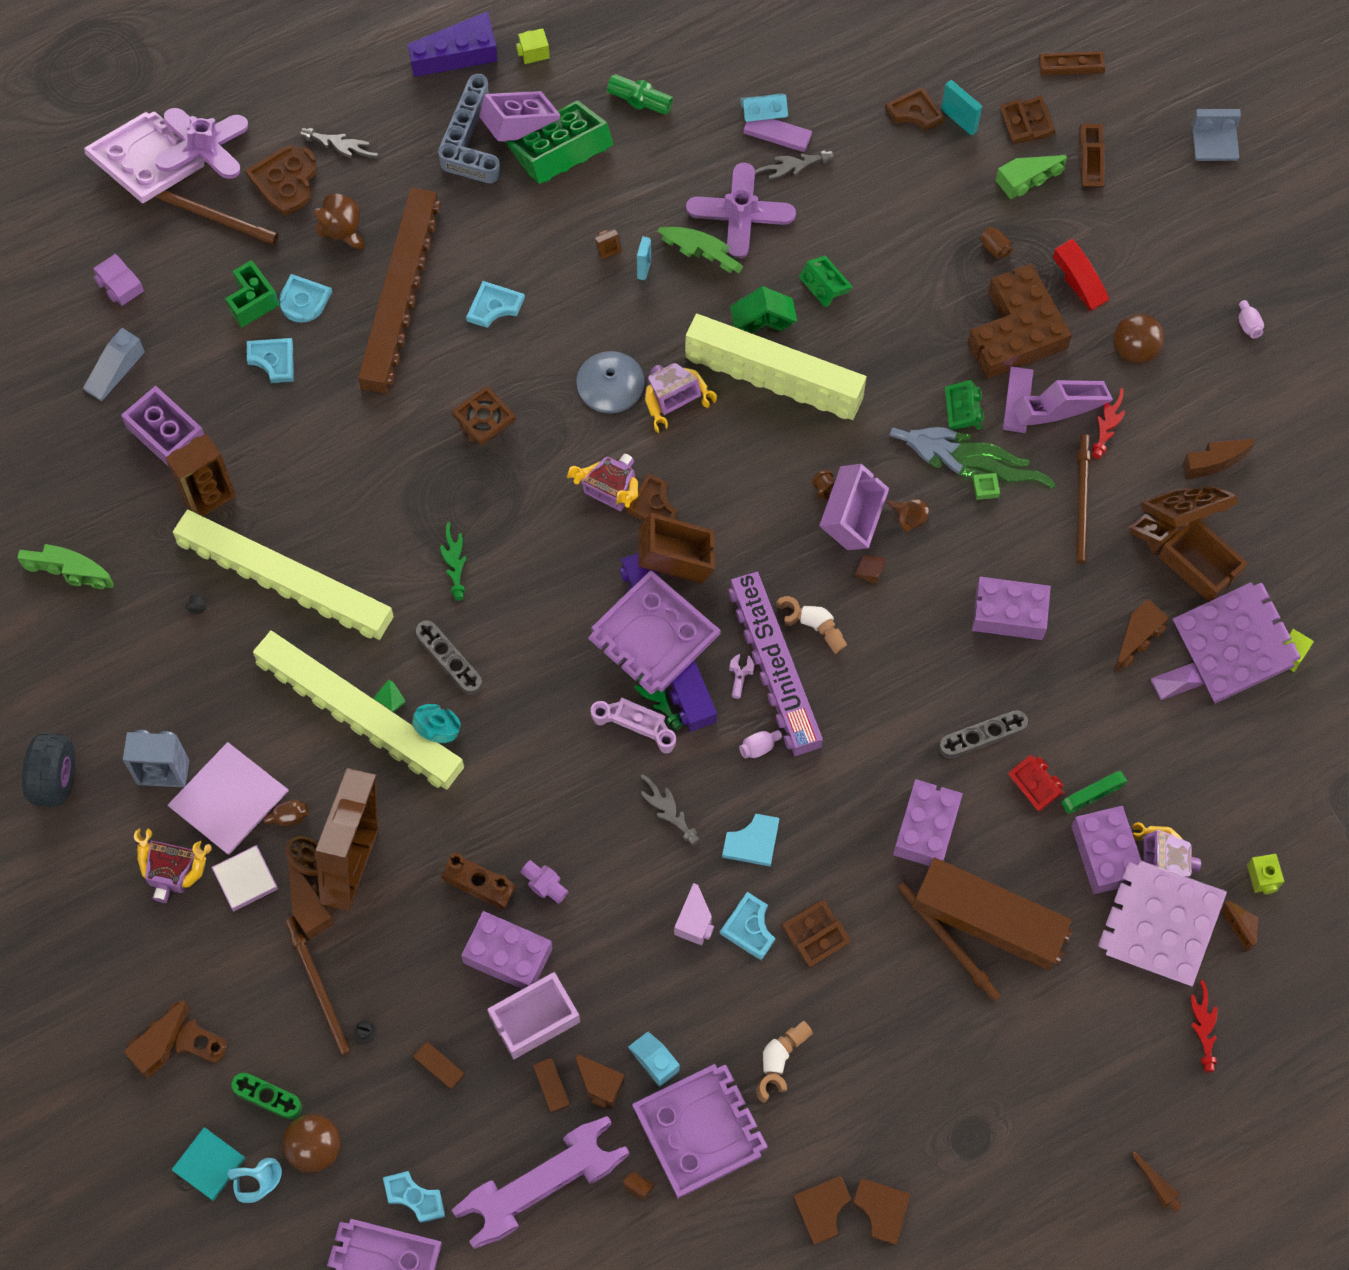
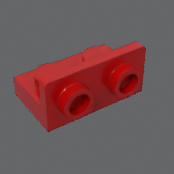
[1008,755,1065,811]

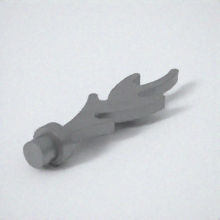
[300,128,378,158]
[755,150,833,181]
[641,775,700,846]

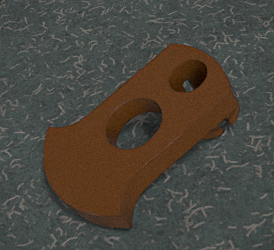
[176,1019,227,1064]

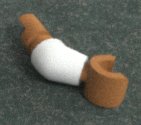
[776,596,847,654]
[756,1021,813,1103]

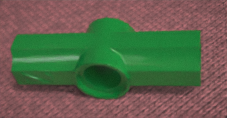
[607,74,673,115]

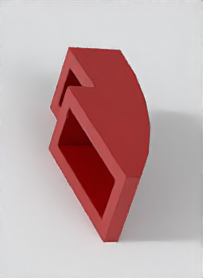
[1052,238,1109,311]

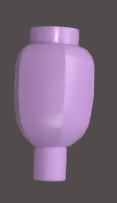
[1239,300,1264,339]
[739,730,782,759]

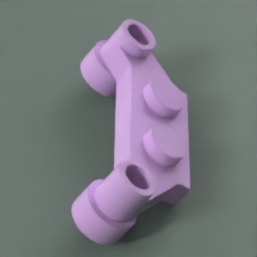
[591,698,676,753]

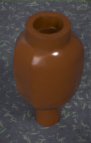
[263,800,309,826]

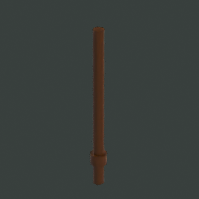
[1076,434,1091,564]
[897,881,1002,1002]
[285,917,351,1056]

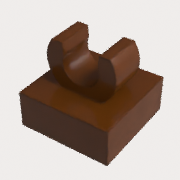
[595,229,622,260]

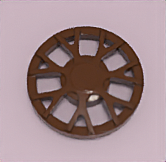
[285,836,318,876]

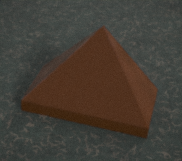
[1220,901,1258,952]

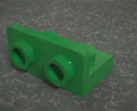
[799,255,853,307]
[945,380,984,430]

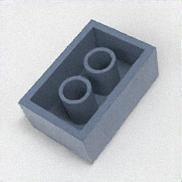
[123,730,190,788]

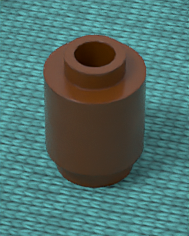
[980,227,1013,259]

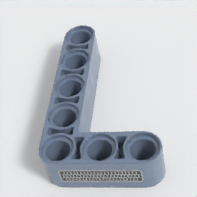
[438,74,501,183]

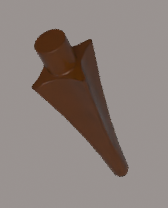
[1132,1152,1183,1213]

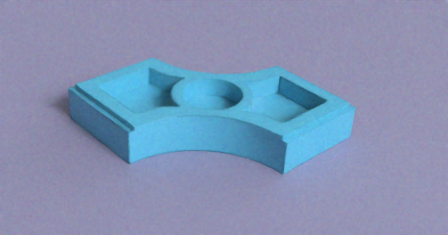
[383,1171,445,1223]

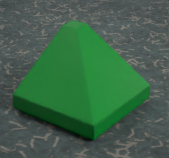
[373,680,405,712]

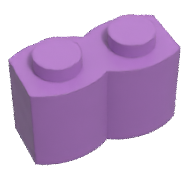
[93,254,144,306]

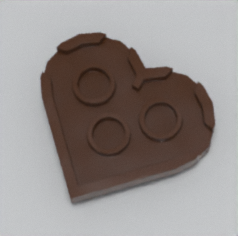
[245,145,317,215]

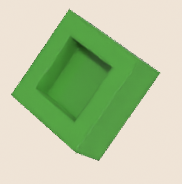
[972,473,1000,500]

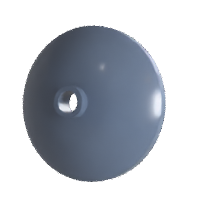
[577,351,645,413]

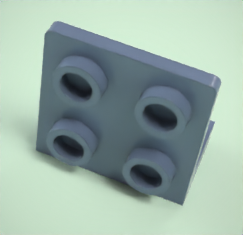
[1191,109,1241,161]

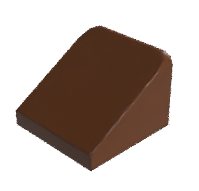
[855,555,886,584]
[623,1171,654,1201]

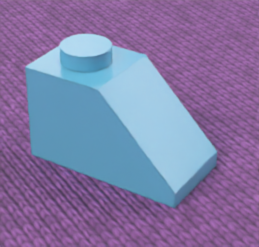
[628,1032,680,1087]

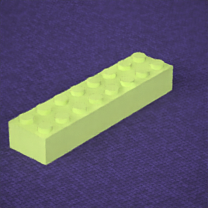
[685,313,867,420]

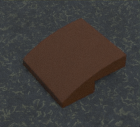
[1000,95,1056,143]
[780,899,852,967]

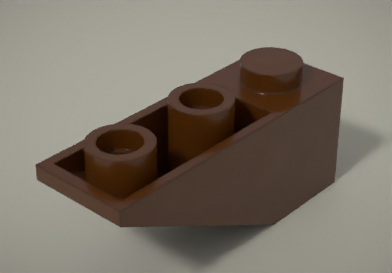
[1114,599,1169,672]
[288,861,334,940]
[123,1000,190,1079]

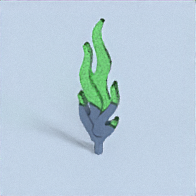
[890,427,1056,489]

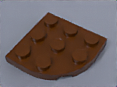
[1141,486,1238,528]

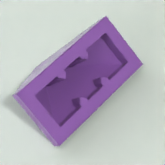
[1151,663,1204,700]

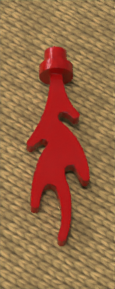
[1092,388,1125,459]
[1190,980,1218,1073]

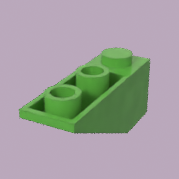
[996,155,1067,199]

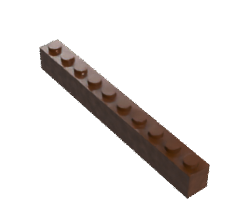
[358,187,441,394]

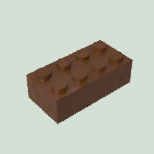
[165,434,236,517]

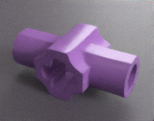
[520,860,569,904]

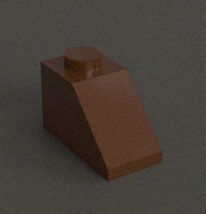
[576,1054,625,1108]

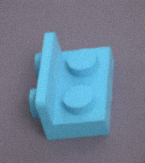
[740,93,788,122]

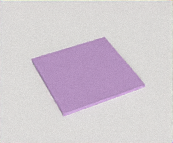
[168,742,289,855]

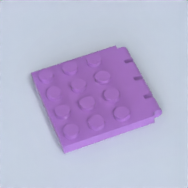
[588,571,721,695]
[1173,582,1301,703]
[632,1064,768,1199]
[327,1219,442,1270]

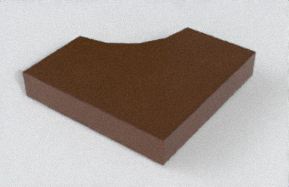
[885,87,945,131]
[627,473,679,521]
[793,1176,851,1246]
[853,1178,911,1246]

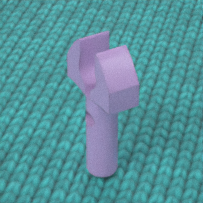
[729,654,754,699]

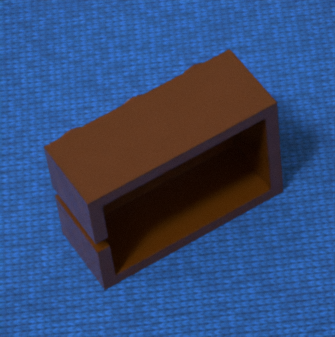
[638,513,715,584]
[1159,520,1248,602]

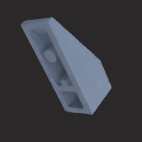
[83,328,145,402]

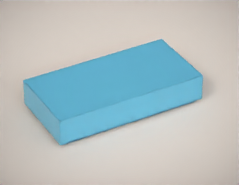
[637,236,651,280]

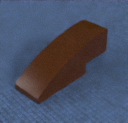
[1079,124,1105,187]
[1183,439,1255,479]

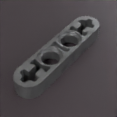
[416,621,482,695]
[939,710,1028,759]

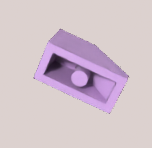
[674,883,714,946]

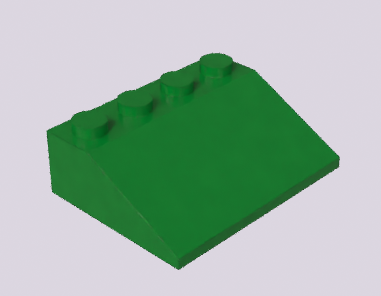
[505,100,614,184]

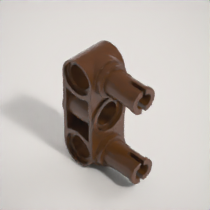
[441,853,516,909]

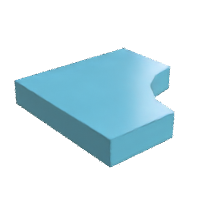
[466,281,525,328]
[247,338,294,383]
[722,813,779,867]
[720,892,775,961]

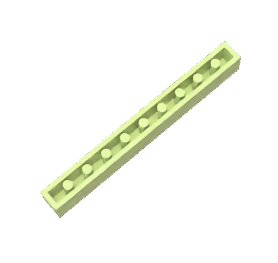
[173,509,394,640]
[253,631,464,790]

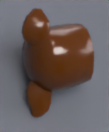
[314,194,365,250]

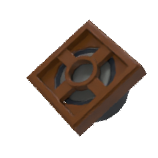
[451,386,516,446]

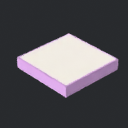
[212,845,278,912]

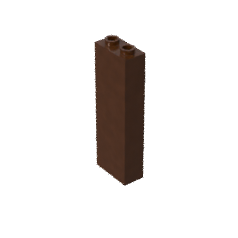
[911,857,1073,970]

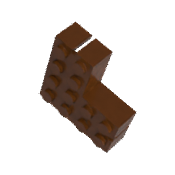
[968,263,1072,379]

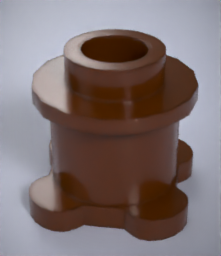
[812,470,835,501]

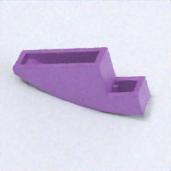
[1012,380,1113,425]

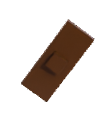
[413,1041,465,1090]
[533,1058,570,1113]

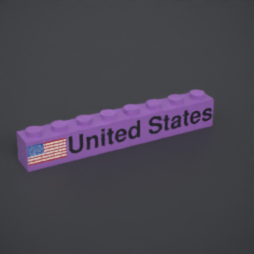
[728,571,823,756]

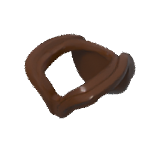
[886,499,930,533]

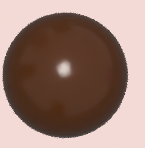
[1113,313,1165,364]
[282,1114,341,1173]

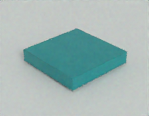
[941,80,982,136]
[172,1127,246,1201]

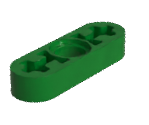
[1061,771,1128,814]
[232,1073,302,1119]

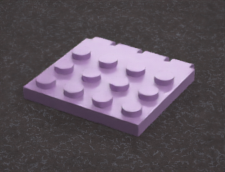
[84,112,205,203]
[1098,860,1227,987]

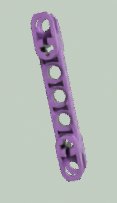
[452,1116,630,1249]

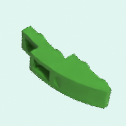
[657,227,744,274]
[18,544,114,589]

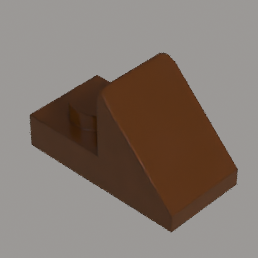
[1129,514,1178,555]

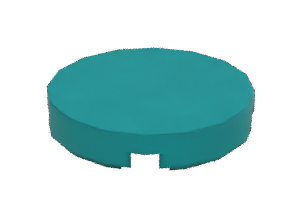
[412,704,461,743]

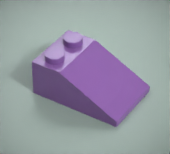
[479,91,561,142]

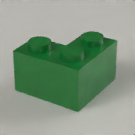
[225,260,280,328]
[730,286,797,334]

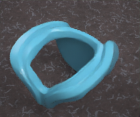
[227,1158,282,1203]

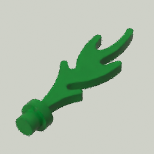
[440,522,466,601]
[635,676,683,730]

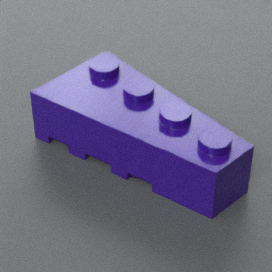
[407,11,498,77]

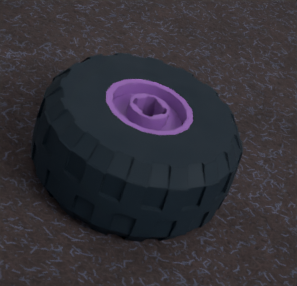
[22,733,75,807]

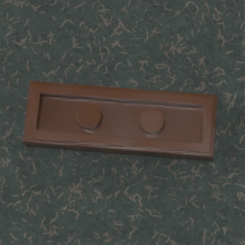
[1038,51,1106,76]

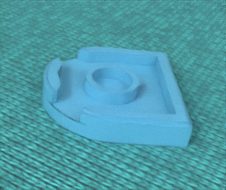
[279,274,332,322]

